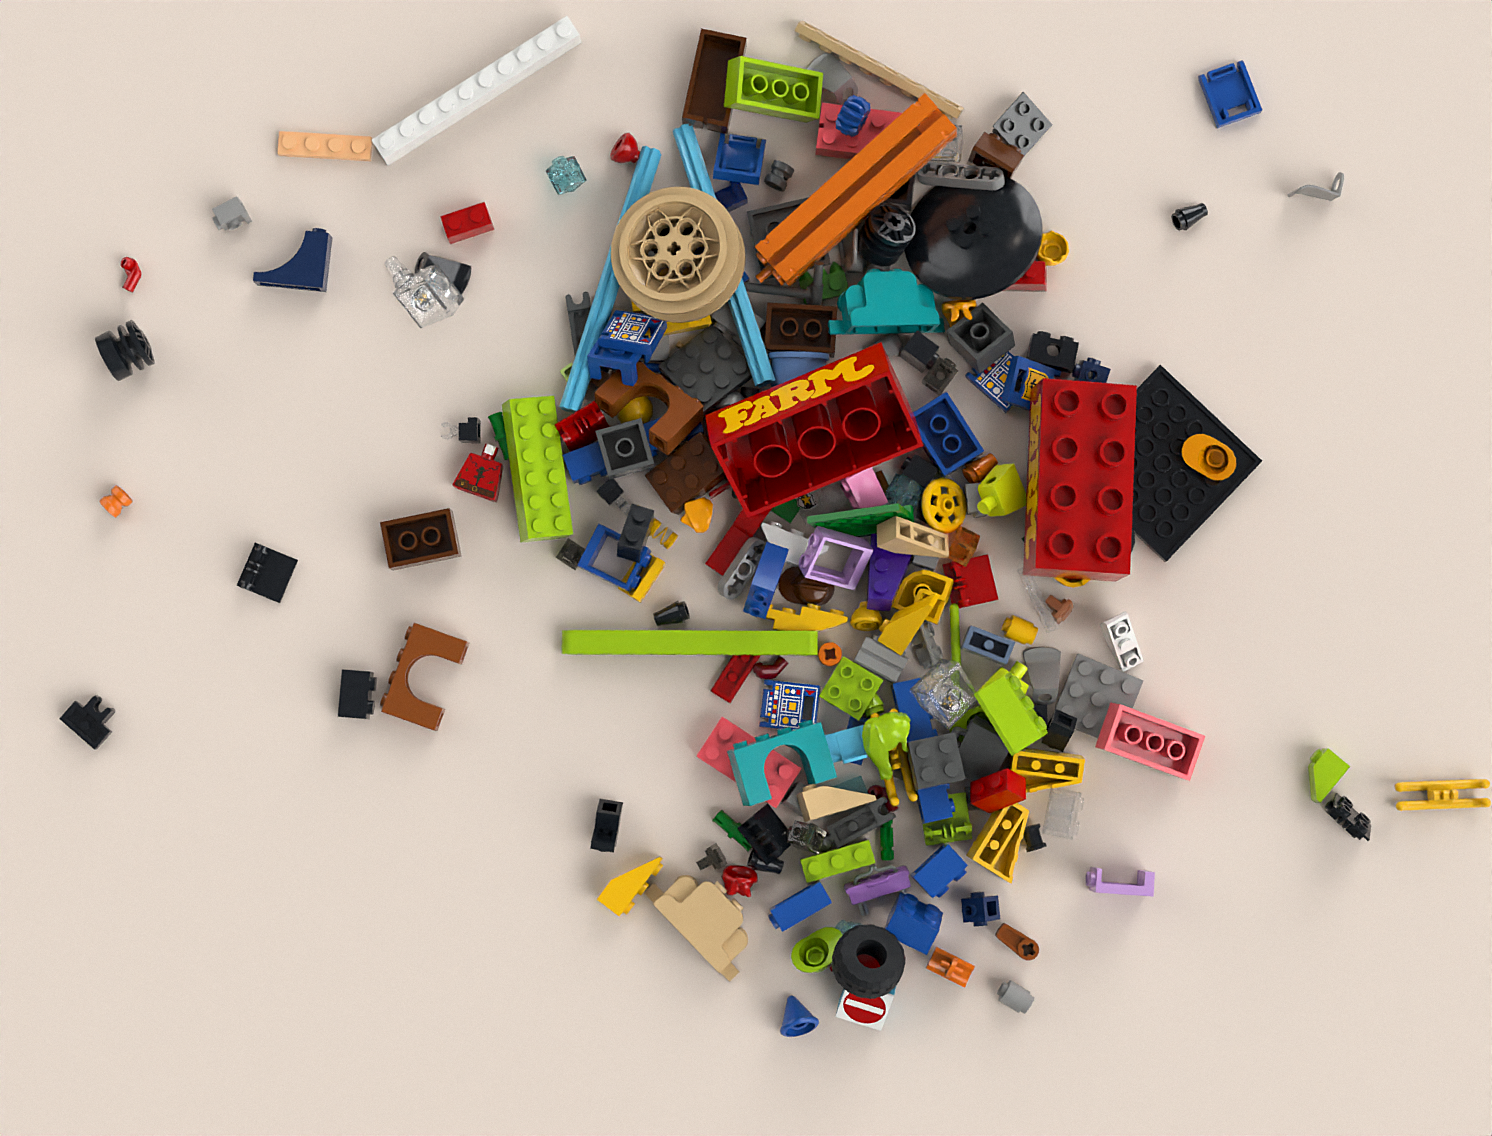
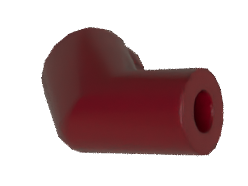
[753,656,789,679]
[867,785,899,813]

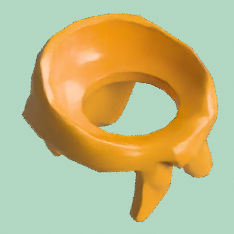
[941,299,977,327]
[680,497,713,533]

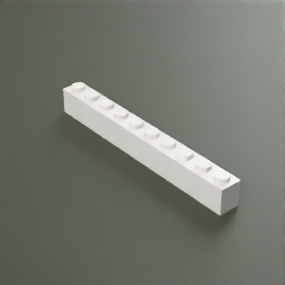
[372,16,581,165]

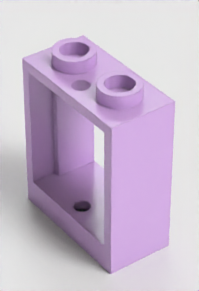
[799,526,873,590]

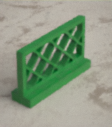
[807,503,914,542]

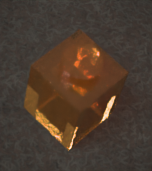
[947,525,980,567]

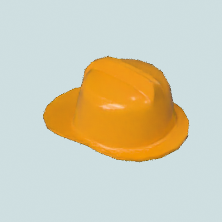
[1182,434,1236,480]

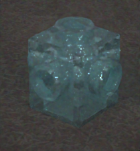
[545,156,587,195]
[885,473,925,511]

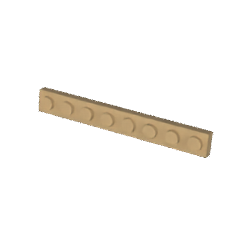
[795,21,964,120]

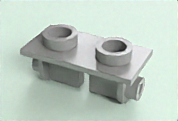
[912,620,943,669]

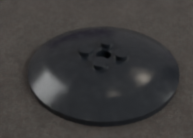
[904,175,1043,300]

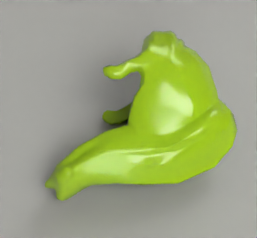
[862,712,911,780]

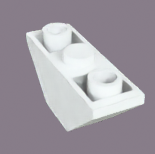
[761,520,829,567]
[1100,611,1144,672]

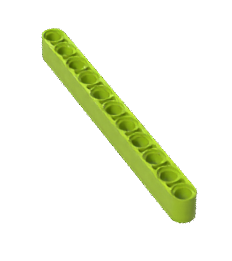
[561,630,818,656]

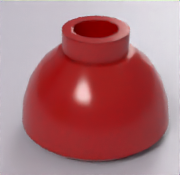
[610,132,641,163]

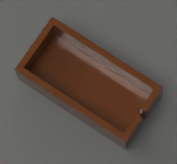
[682,28,747,134]

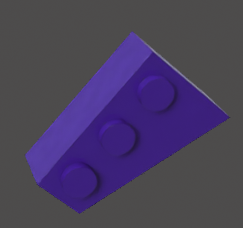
[867,534,913,611]

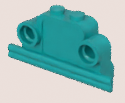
[828,269,945,335]

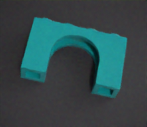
[727,719,837,806]

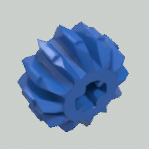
[836,95,871,137]

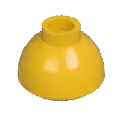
[850,601,883,631]

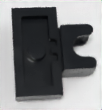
[59,695,115,750]

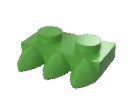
[799,261,849,305]

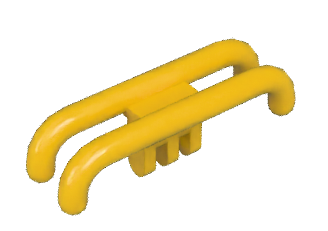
[871,709,918,806]
[1394,779,1491,811]

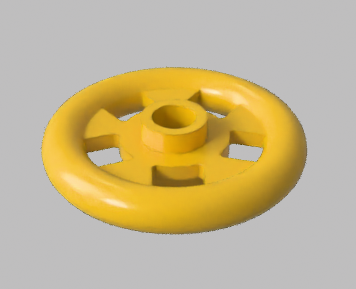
[921,478,967,534]

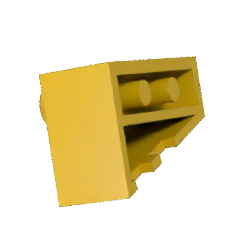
[1008,748,1085,793]
[966,803,1029,884]

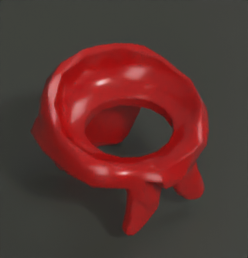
[721,865,758,897]

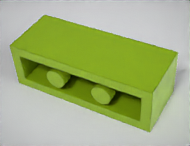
[800,839,876,883]

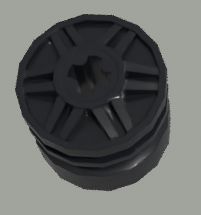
[858,203,916,267]
[95,320,155,381]

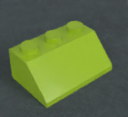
[974,672,1048,756]

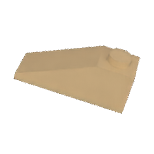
[877,516,949,558]
[796,784,876,822]

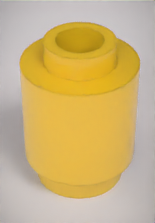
[1001,615,1038,645]

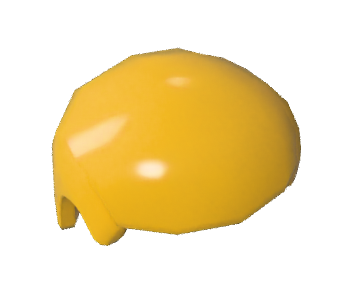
[1036,230,1069,266]
[616,396,653,424]

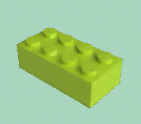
[724,56,823,123]

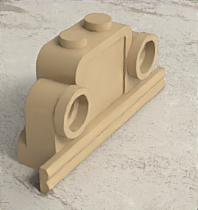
[644,875,748,982]

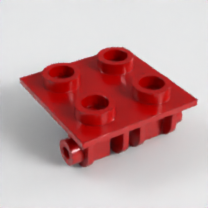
[555,401,610,452]
[942,554,999,609]

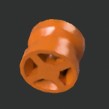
[818,642,842,667]

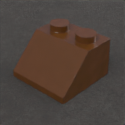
[968,132,1024,178]

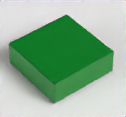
[771,499,801,524]

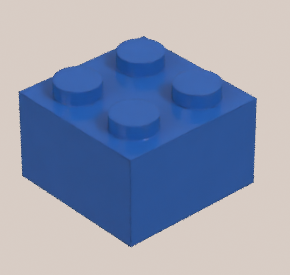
[910,843,968,898]
[885,892,943,955]

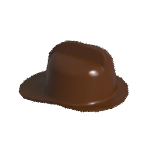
[778,566,835,606]

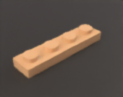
[277,131,372,162]

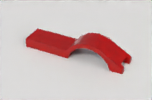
[705,508,772,576]

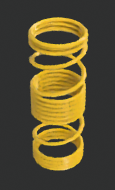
[638,505,678,549]

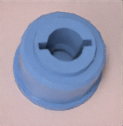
[768,351,829,387]

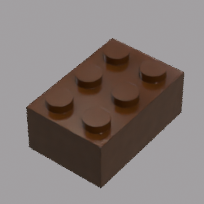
[765,302,838,358]
[644,432,726,515]
[380,508,462,571]

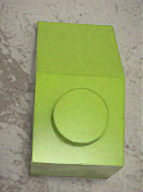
[1308,748,1350,803]

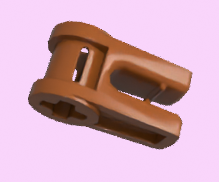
[995,923,1039,960]

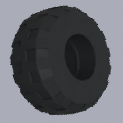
[831,924,906,999]

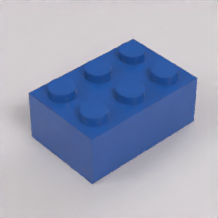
[913,392,984,478]

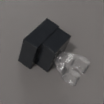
[441,417,481,444]
[596,479,631,515]

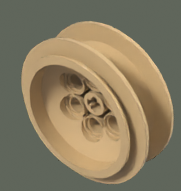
[611,187,746,323]

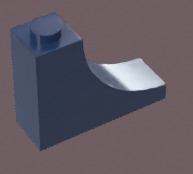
[253,228,332,292]

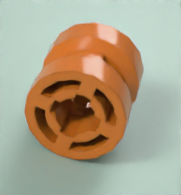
[99,485,133,518]

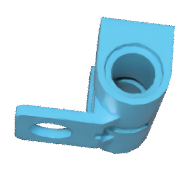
[825,725,867,764]

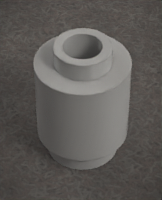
[997,980,1034,1014]

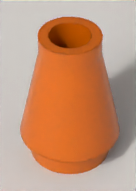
[962,453,998,484]

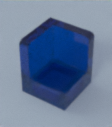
[715,181,748,212]

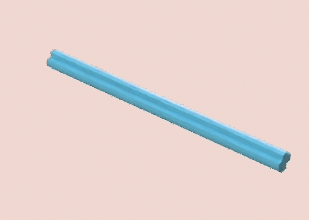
[673,124,775,388]
[559,146,661,413]

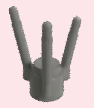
[838,228,867,273]

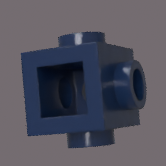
[1072,357,1111,383]
[961,892,1000,927]

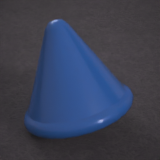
[780,995,819,1037]

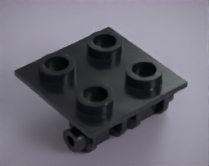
[236,543,298,603]
[1324,793,1371,841]
[737,803,797,866]

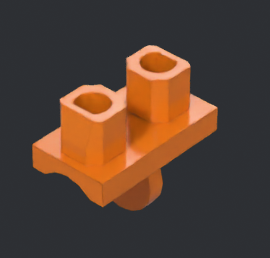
[926,947,975,988]

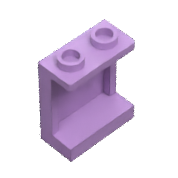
[1086,867,1155,897]

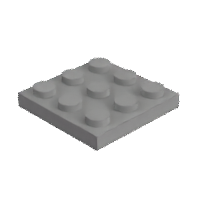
[1052,654,1143,738]

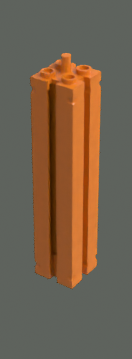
[755,93,957,287]

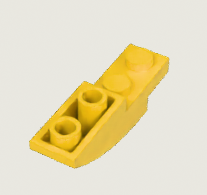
[765,603,848,631]

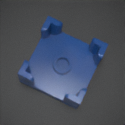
[587,335,651,386]

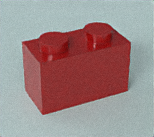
[440,202,495,244]
[970,768,1026,814]

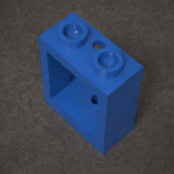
[578,523,652,593]
[743,542,789,619]
[768,880,832,932]

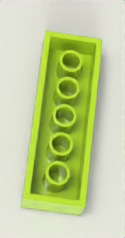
[502,396,573,543]

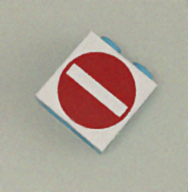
[835,987,896,1031]

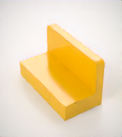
[618,554,666,603]

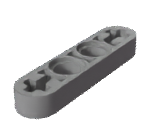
[917,162,1005,191]

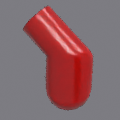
[120,257,141,293]

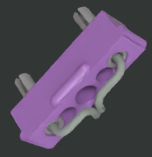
[844,865,911,916]

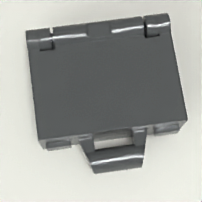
[951,715,1009,781]

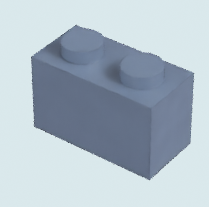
[960,625,1015,666]

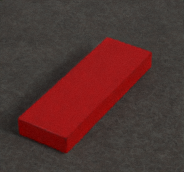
[710,655,761,703]

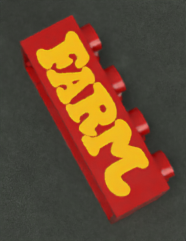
[705,342,924,518]
[1023,378,1137,582]

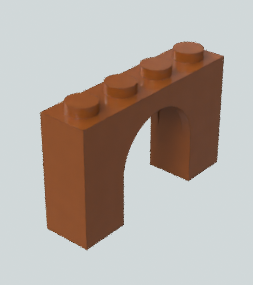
[594,361,704,455]
[380,623,470,731]

